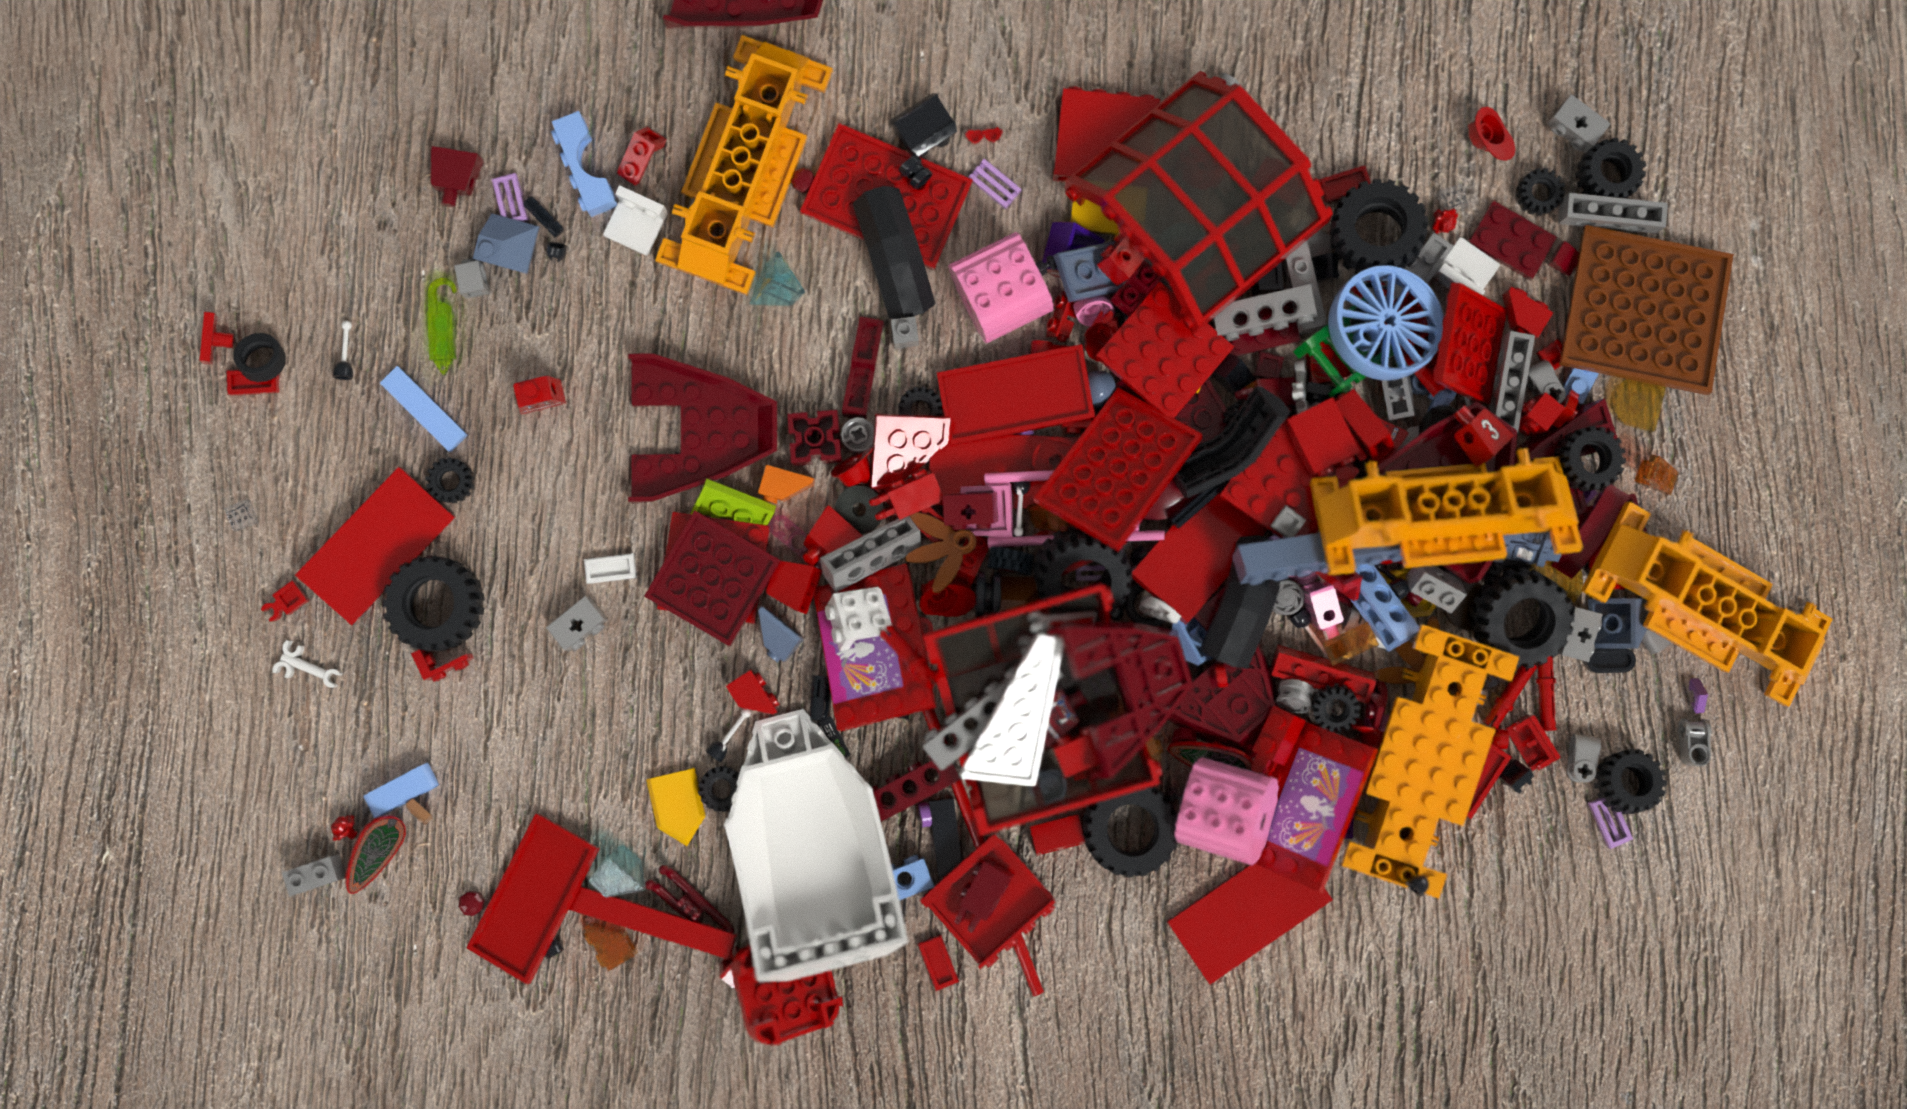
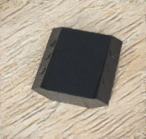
[890,93,958,157]

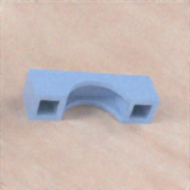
[551,111,618,217]

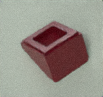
[1548,241,1579,277]

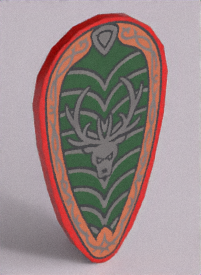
[1168,741,1253,771]
[345,815,406,894]

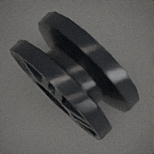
[975,571,1001,624]

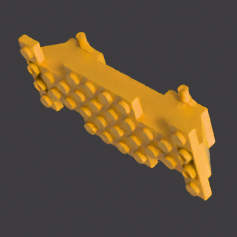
[655,35,833,296]
[1310,448,1583,575]
[1581,502,1833,707]
[1340,624,1519,899]

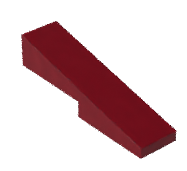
[842,316,884,420]

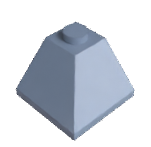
[473,214,540,274]
[1588,598,1649,649]
[758,607,804,663]

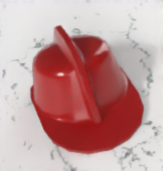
[1468,106,1516,161]
[830,447,874,487]
[919,578,976,617]

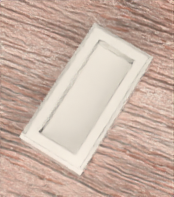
[584,553,637,584]

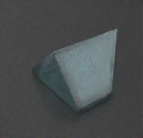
[749,252,805,306]
[588,844,646,898]

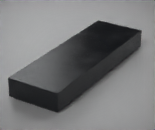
[929,798,962,876]

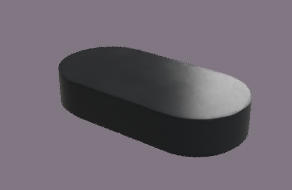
[1584,648,1636,673]

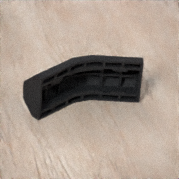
[853,186,936,319]
[1173,386,1290,498]
[1200,535,1280,669]

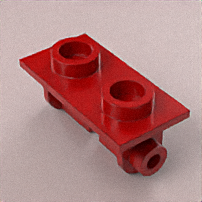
[1045,291,1076,343]

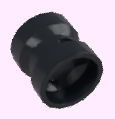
[898,155,933,190]

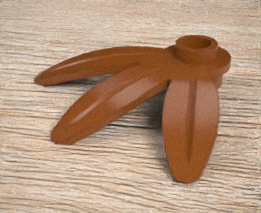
[905,512,977,593]
[1373,616,1440,684]

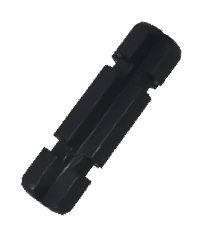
[523,196,564,238]

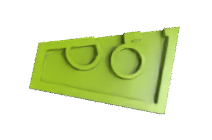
[690,479,776,526]

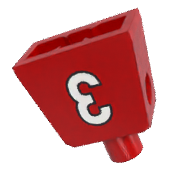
[1453,405,1514,468]

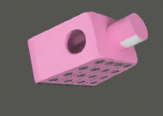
[1301,580,1343,640]

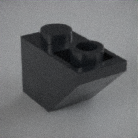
[1212,353,1256,400]

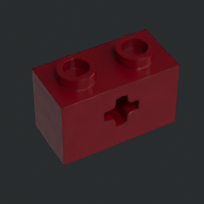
[943,492,998,530]

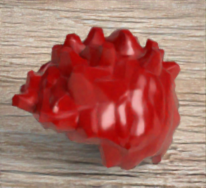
[1084,310,1120,362]

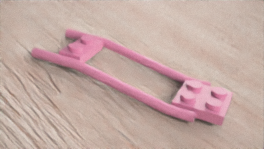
[961,470,1165,547]

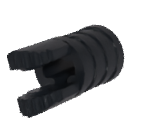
[809,675,832,721]

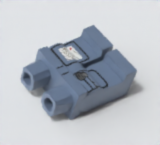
[1493,531,1561,567]

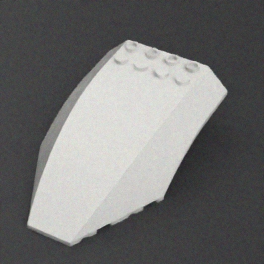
[724,709,908,981]

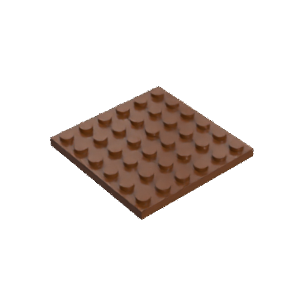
[1559,225,1734,395]

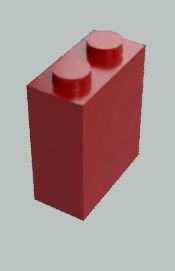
[1336,389,1395,463]
[1284,398,1360,478]

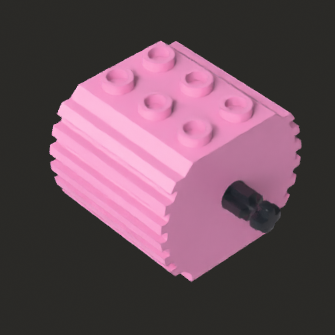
[948,232,1057,343]
[1167,757,1279,865]

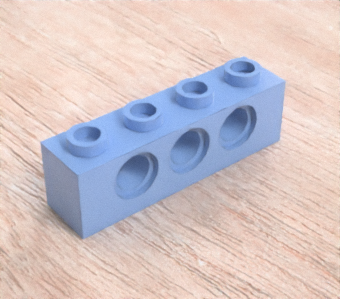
[1349,563,1419,652]
[891,855,934,900]

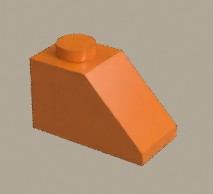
[758,465,816,504]

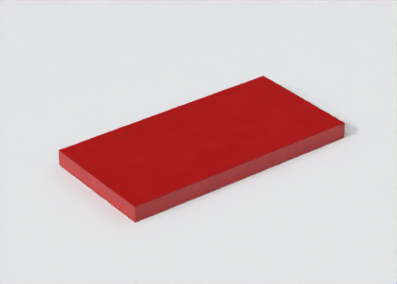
[937,344,1095,446]
[929,435,1078,510]
[295,466,456,625]
[1132,490,1267,625]
[466,813,600,984]
[1167,864,1333,985]

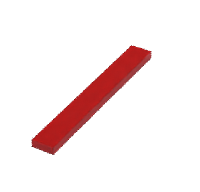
[569,886,737,960]

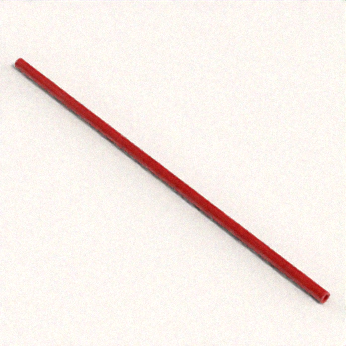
[922,708,1044,996]

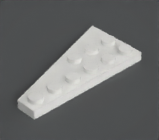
[959,633,1063,786]

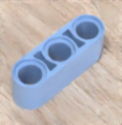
[363,763,440,819]

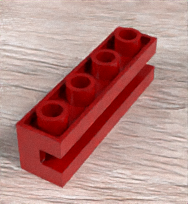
[1270,644,1376,704]

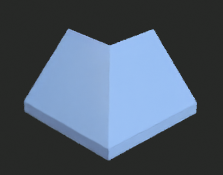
[1172,617,1214,668]

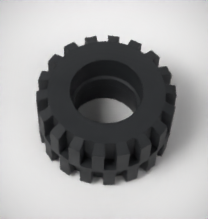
[1575,138,1646,198]
[1554,426,1626,491]
[1594,749,1667,814]

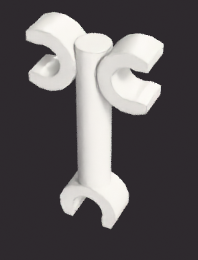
[1292,360,1309,414]
[273,640,343,688]

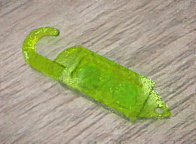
[427,277,457,376]

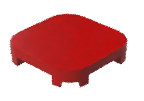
[732,943,843,1045]

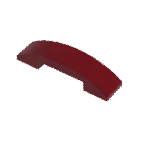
[1550,484,1630,579]

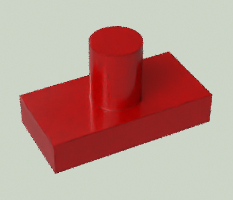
[199,312,234,365]

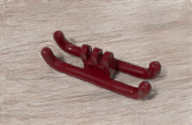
[645,865,735,933]

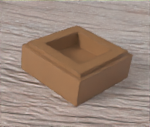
[406,798,432,825]

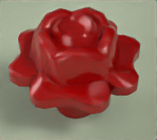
[1432,208,1458,234]
[331,815,358,841]

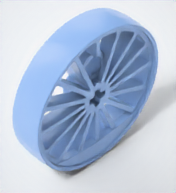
[1328,266,1444,381]

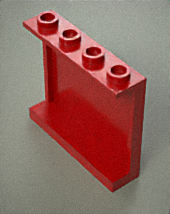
[1053,86,1161,191]
[920,831,1056,969]

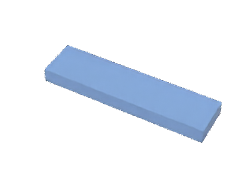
[380,366,468,452]

